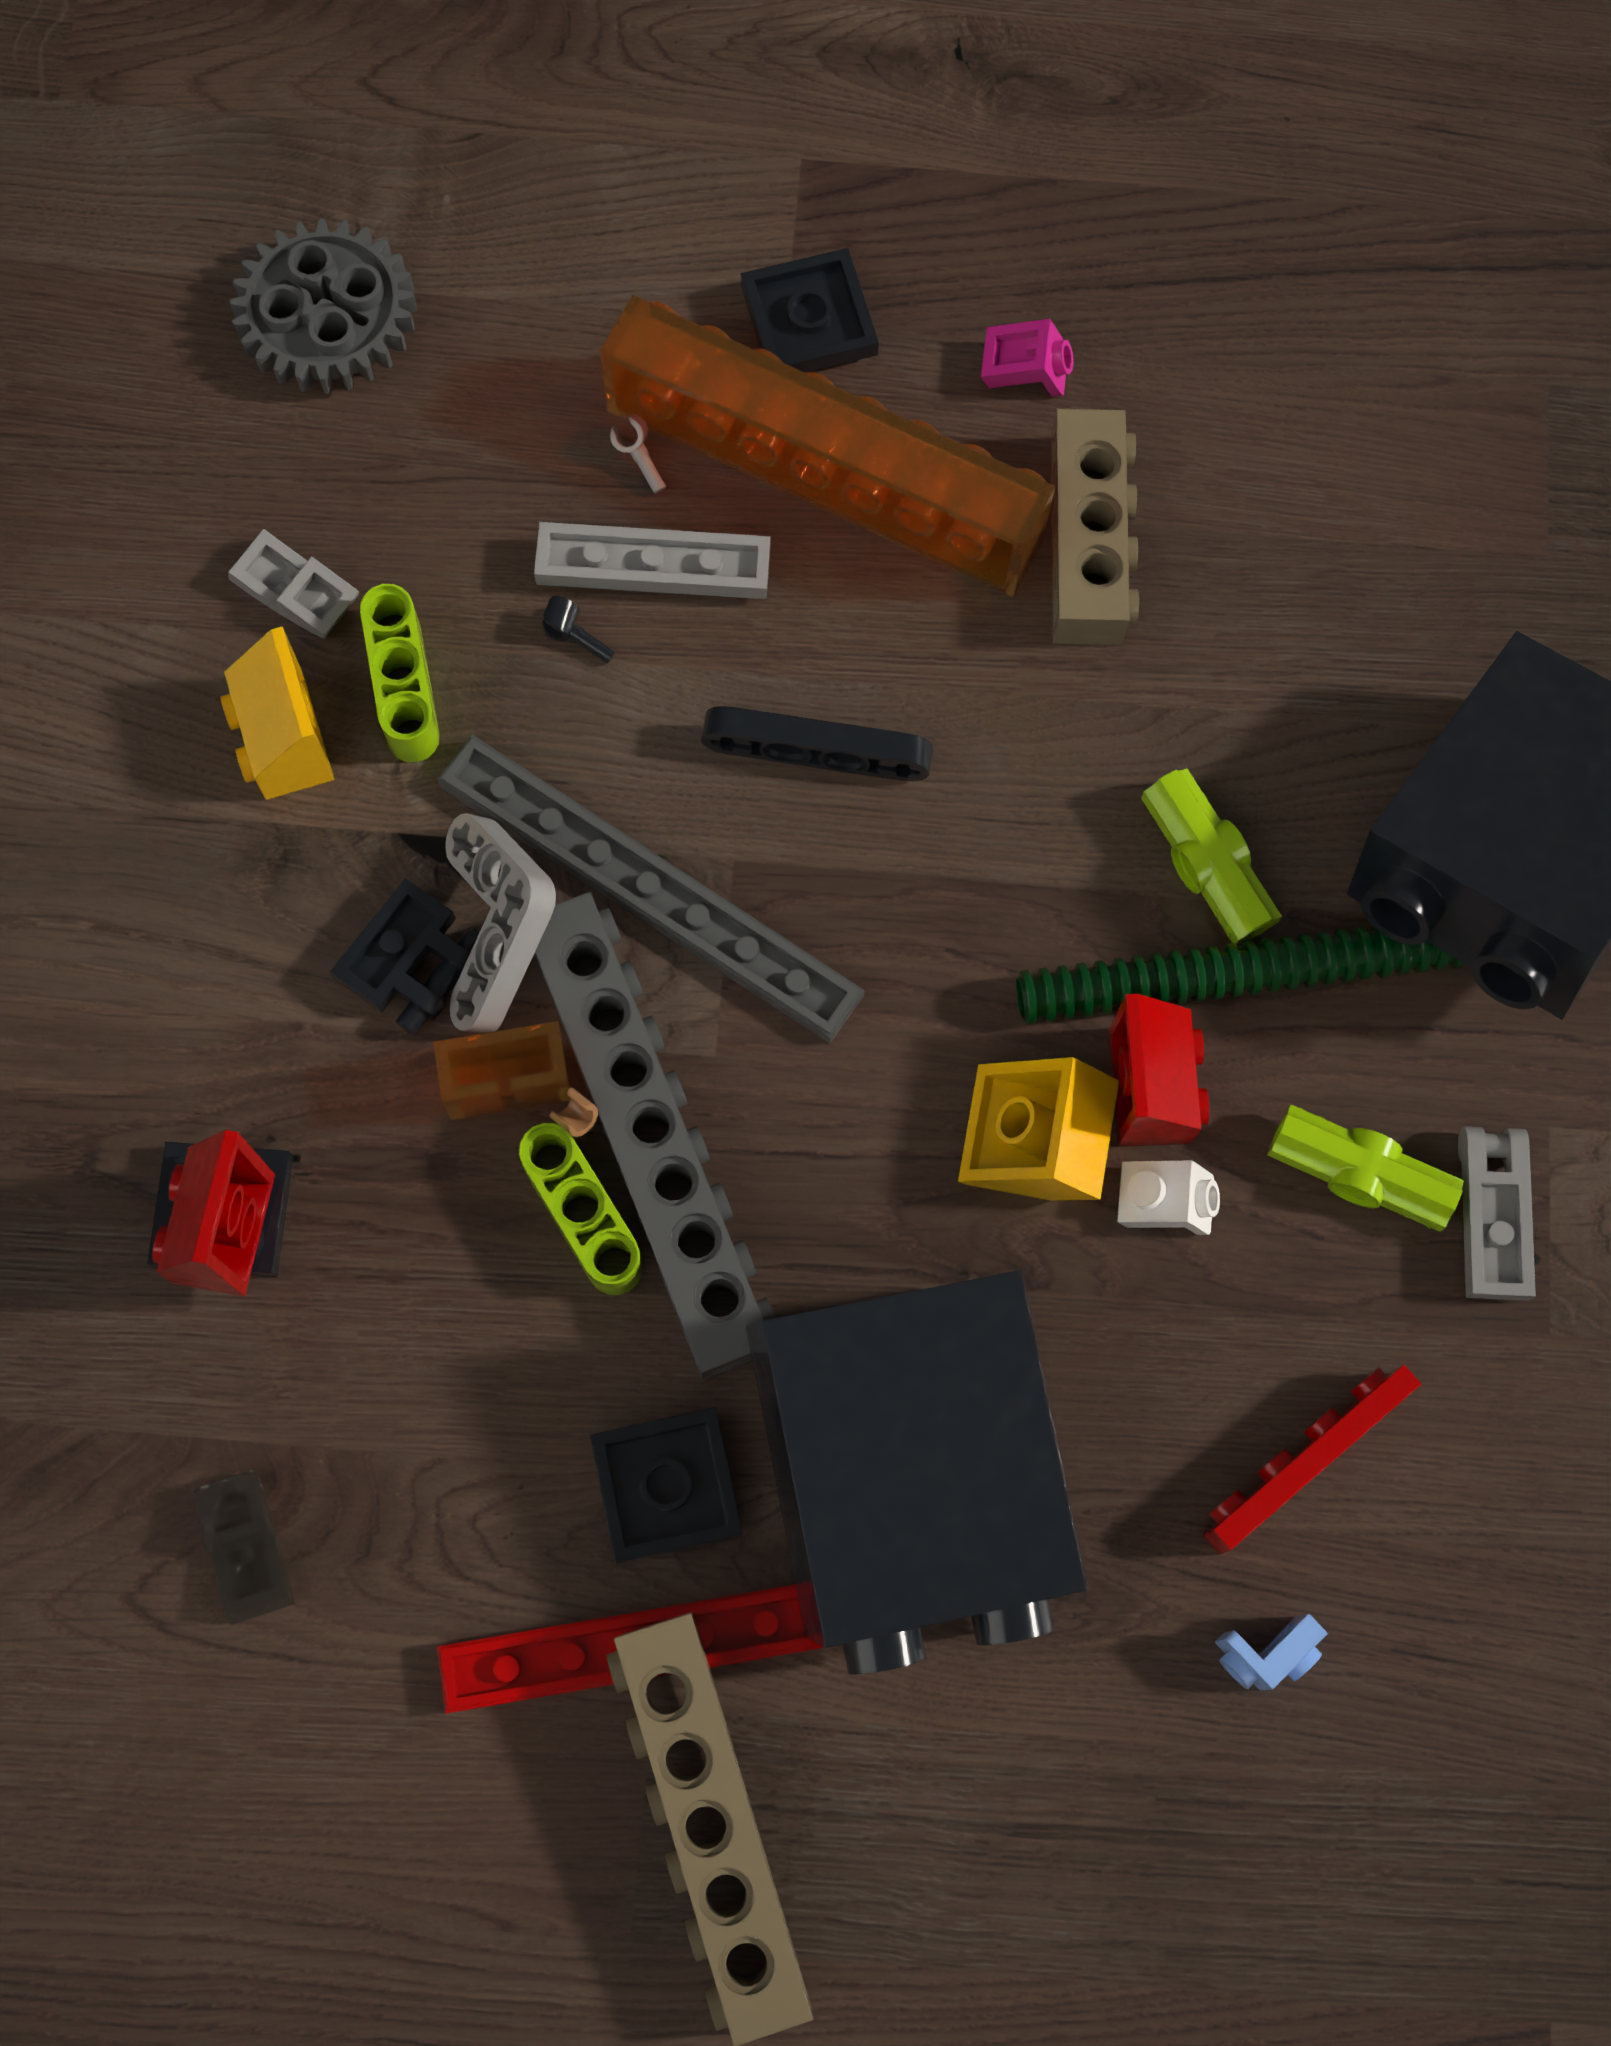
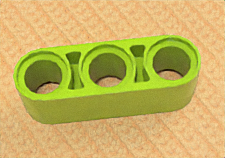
[360,584,440,762]
[519,1123,643,1295]

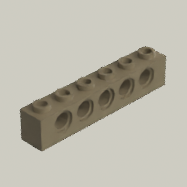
[606,1611,813,2046]

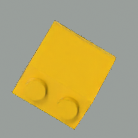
[220,626,335,800]
[958,1057,1119,1201]

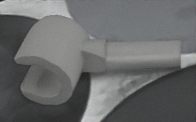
[610,414,666,494]

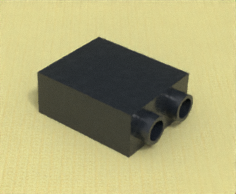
[1347,631,1611,1020]
[746,1270,1088,1675]

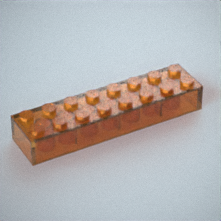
[600,295,1055,597]

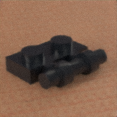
[330,878,480,1036]

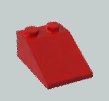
[152,1130,275,1297]

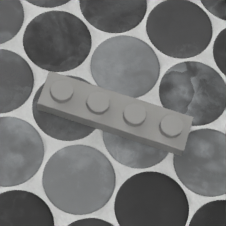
[534,522,771,599]

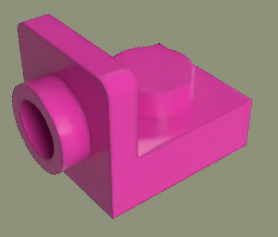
[981,318,1073,397]

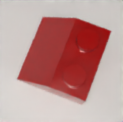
[1109,994,1210,1147]

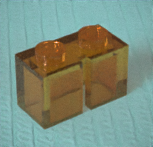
[433,1021,571,1120]

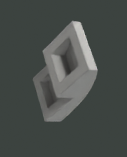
[228,529,359,639]

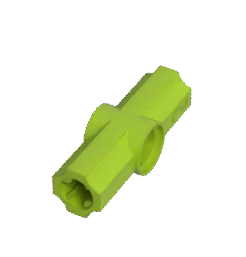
[1141,768,1282,946]
[1267,1104,1464,1232]

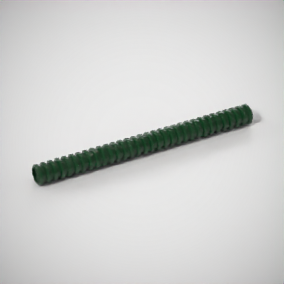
[1016,926,1465,1025]

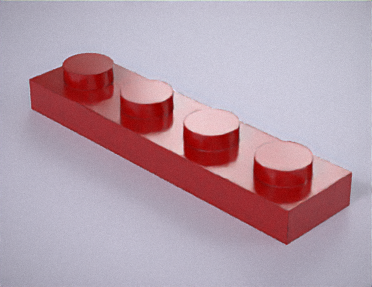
[1203,1364,1422,1555]

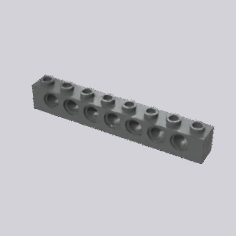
[534,892,775,1382]

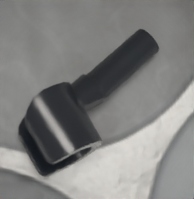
[542,596,615,664]

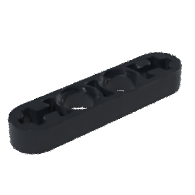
[701,706,933,782]

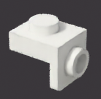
[1117,1160,1220,1235]

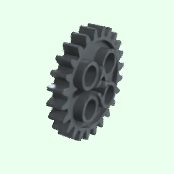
[230,218,417,394]

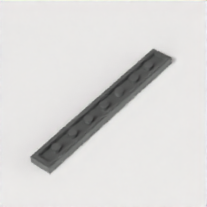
[437,734,865,1044]

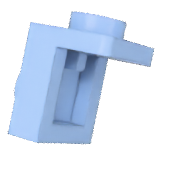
[1215,1614,1328,1691]

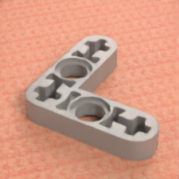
[445,813,556,1035]

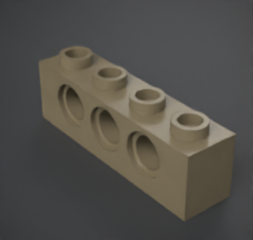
[1051,408,1139,646]

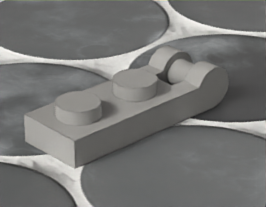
[1458,1126,1536,1301]

